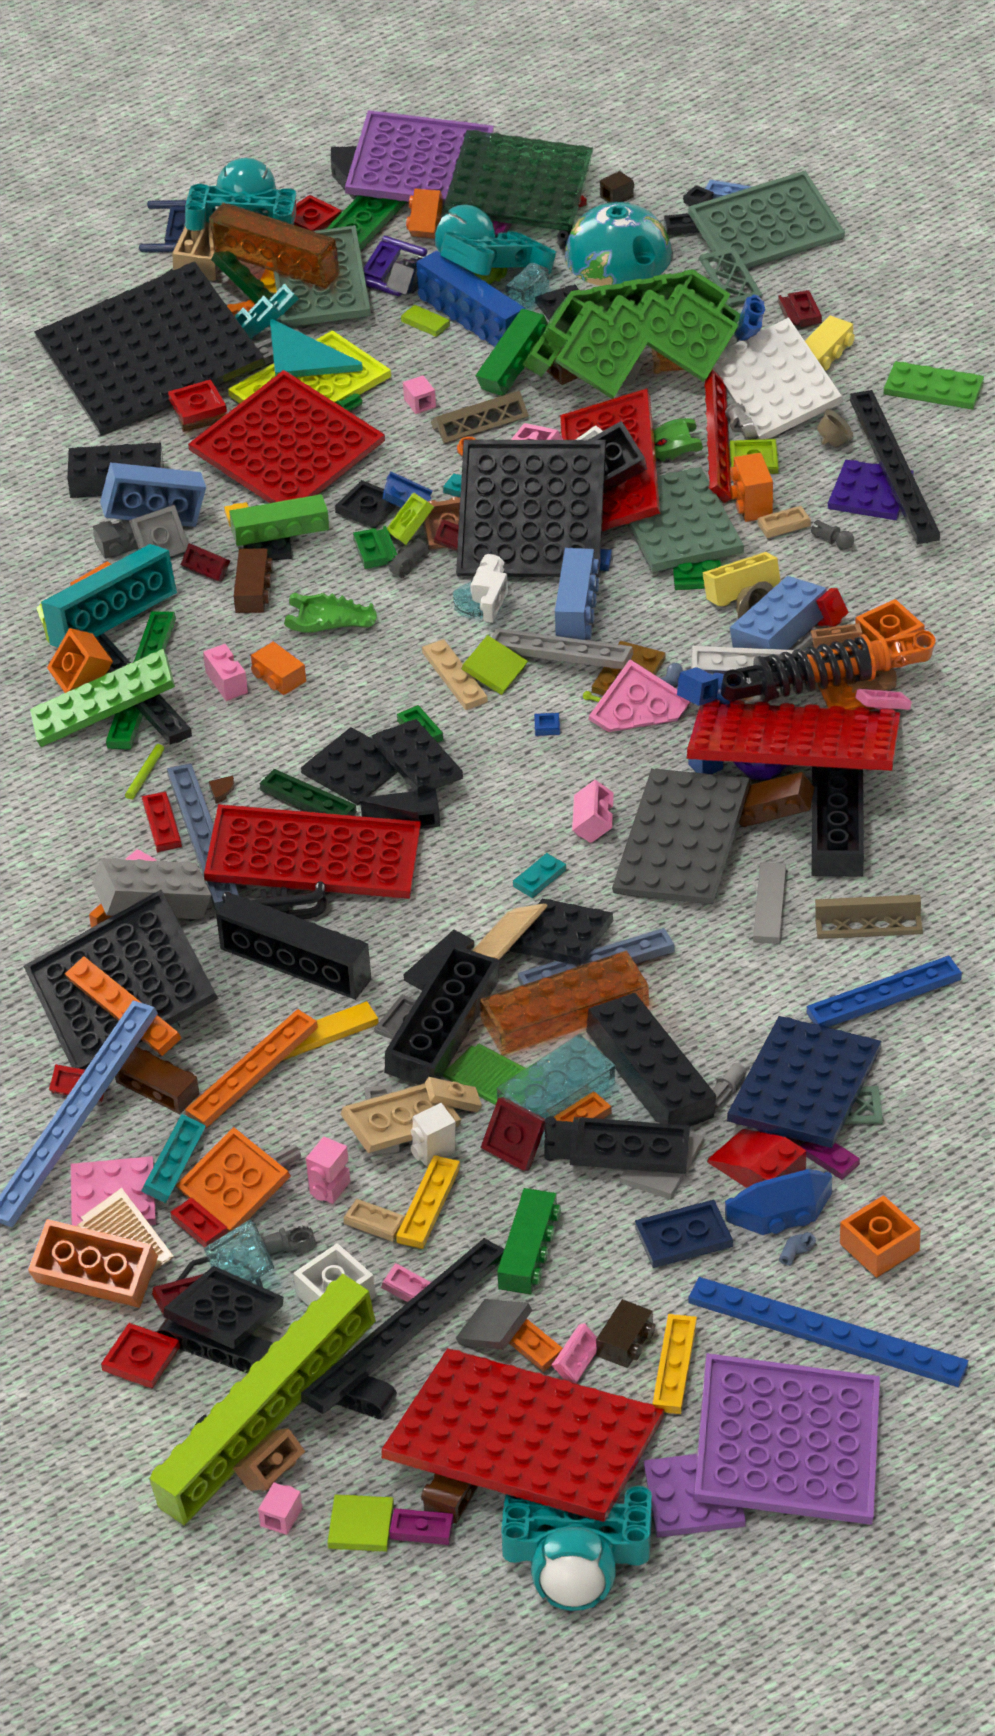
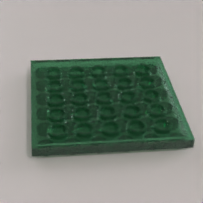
[443,130,593,232]

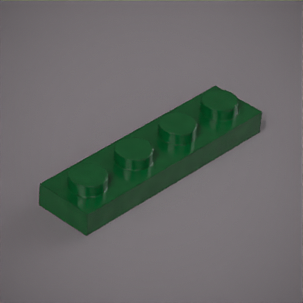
[211,251,274,304]
[259,769,357,816]

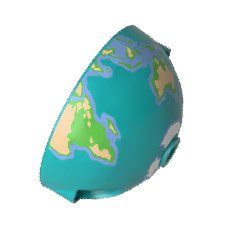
[565,202,672,286]

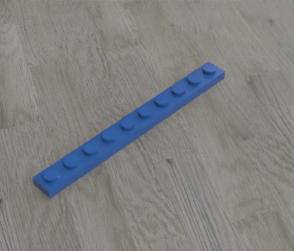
[688,1277,969,1388]

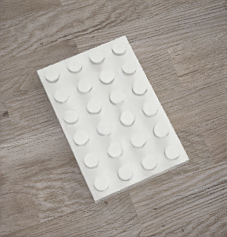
[713,318,844,439]

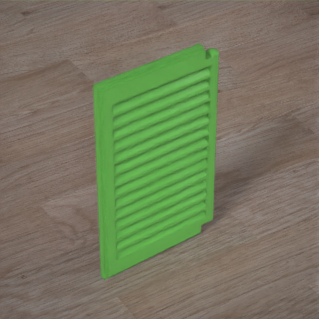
[443,1043,544,1107]

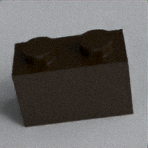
[596,1299,656,1368]

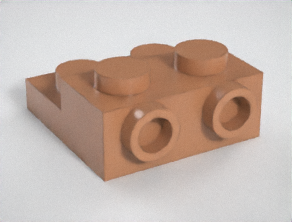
[423,497,460,550]

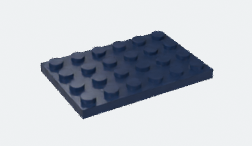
[727,1016,882,1148]

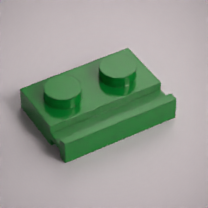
[353,526,397,569]
[673,560,721,590]

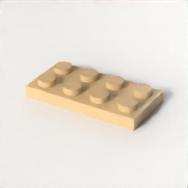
[340,1084,461,1153]

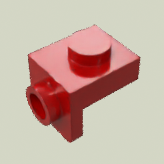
[816,588,849,627]

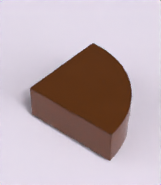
[209,775,234,804]

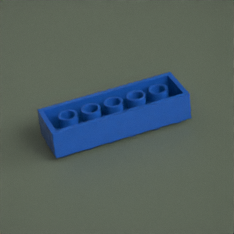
[416,250,526,348]

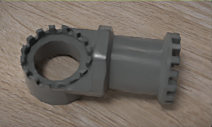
[389,537,430,578]
[257,1226,316,1259]

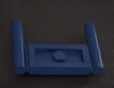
[139,200,187,252]

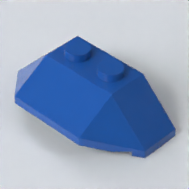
[725,1169,832,1235]

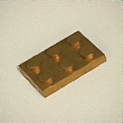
[592,641,666,696]

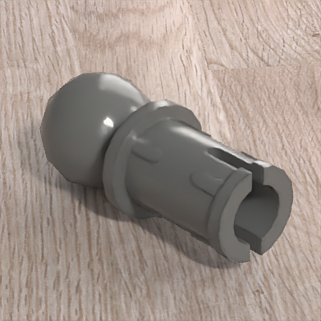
[811,520,854,549]

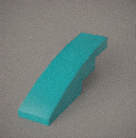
[235,284,299,338]

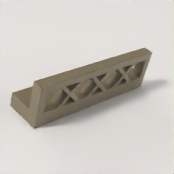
[431,390,529,444]
[815,895,923,939]

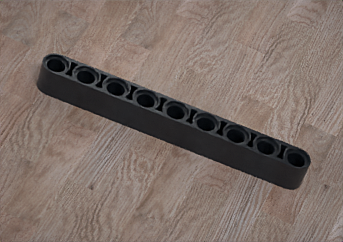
[157,1319,397,1420]

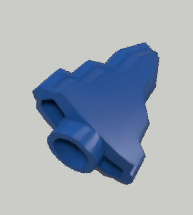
[733,295,765,342]

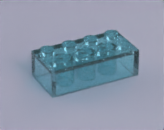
[497,1034,615,1132]

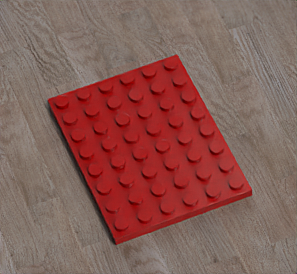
[687,699,900,771]
[381,1348,664,1522]

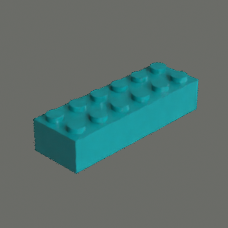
[41,544,177,648]

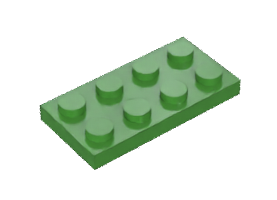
[883,361,984,410]

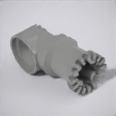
[725,402,758,440]

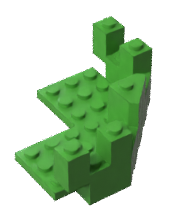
[522,269,740,399]

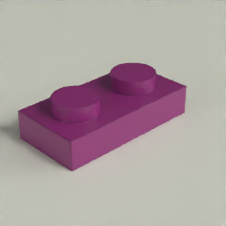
[800,1141,860,1180]
[389,1508,454,1545]

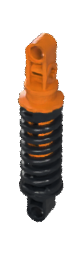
[720,630,936,703]

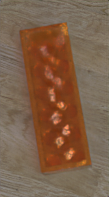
[209,202,340,289]
[480,950,649,1056]

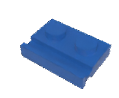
[382,471,433,508]

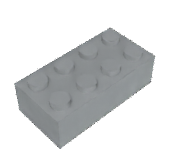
[92,858,211,920]

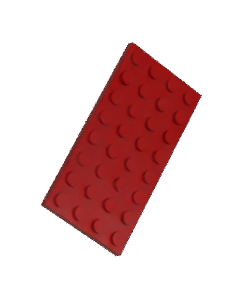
[560,389,660,531]
[204,804,421,899]

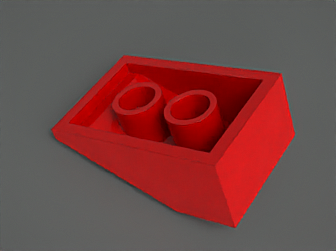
[707,1129,806,1188]

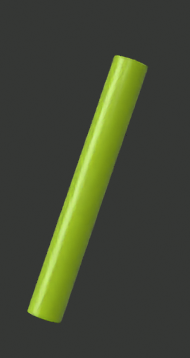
[125,744,164,800]

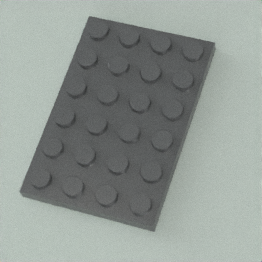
[612,768,751,905]

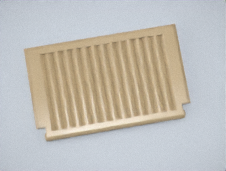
[472,904,547,960]
[77,1188,174,1272]

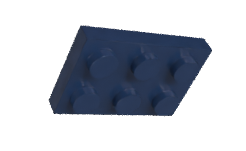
[635,1199,733,1268]

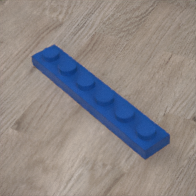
[806,955,962,1028]

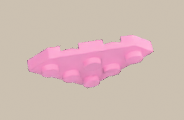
[588,660,691,732]

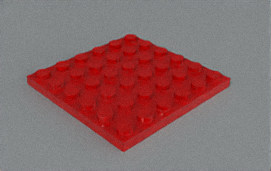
[188,370,385,503]

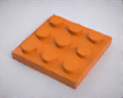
[176,1127,291,1235]

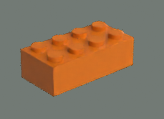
[28,1219,158,1308]

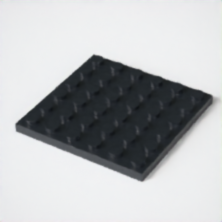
[456,440,606,577]
[23,890,219,1070]

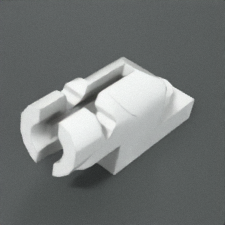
[470,554,508,623]

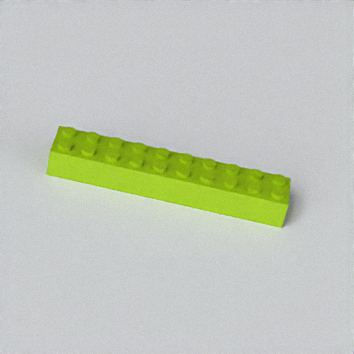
[149,1273,376,1525]

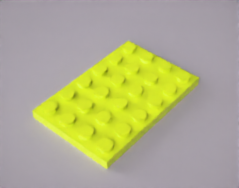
[228,330,391,404]

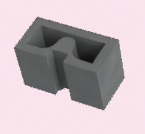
[93,519,139,559]

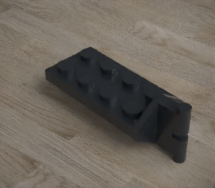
[544,1116,690,1174]

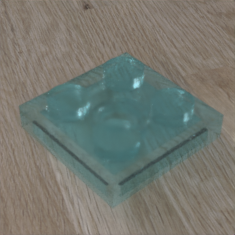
[204,1220,275,1282]

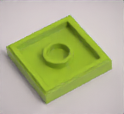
[730,439,779,474]
[387,493,434,545]
[461,635,528,695]
[327,1494,394,1552]

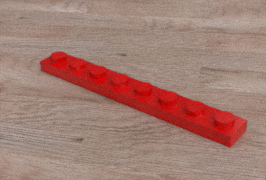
[704,369,732,503]

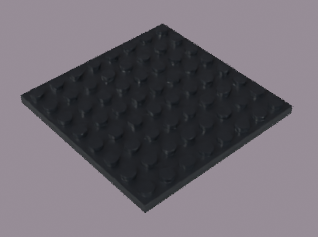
[34,262,266,436]

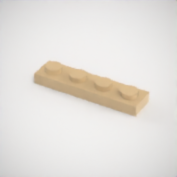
[422,639,488,710]

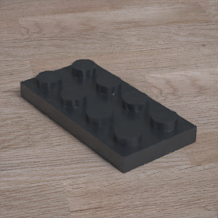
[372,719,463,795]

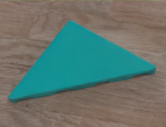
[270,320,363,377]

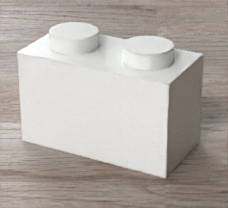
[411,1103,456,1167]

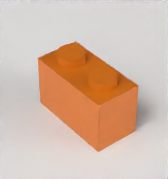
[406,188,444,239]
[251,641,306,695]

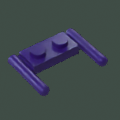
[363,235,428,296]

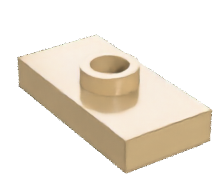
[758,506,811,538]
[424,1077,482,1113]
[343,1199,405,1242]

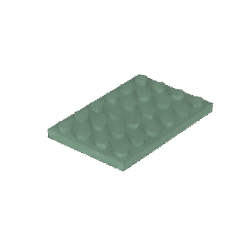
[688,170,845,274]
[269,226,371,327]
[628,467,744,572]

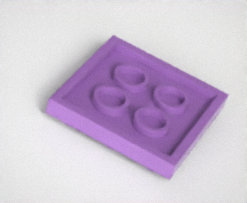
[643,1454,746,1538]

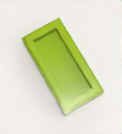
[401,305,450,337]

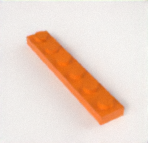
[65,957,182,1056]
[185,1009,318,1129]

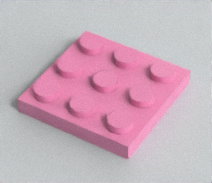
[71,1156,156,1226]

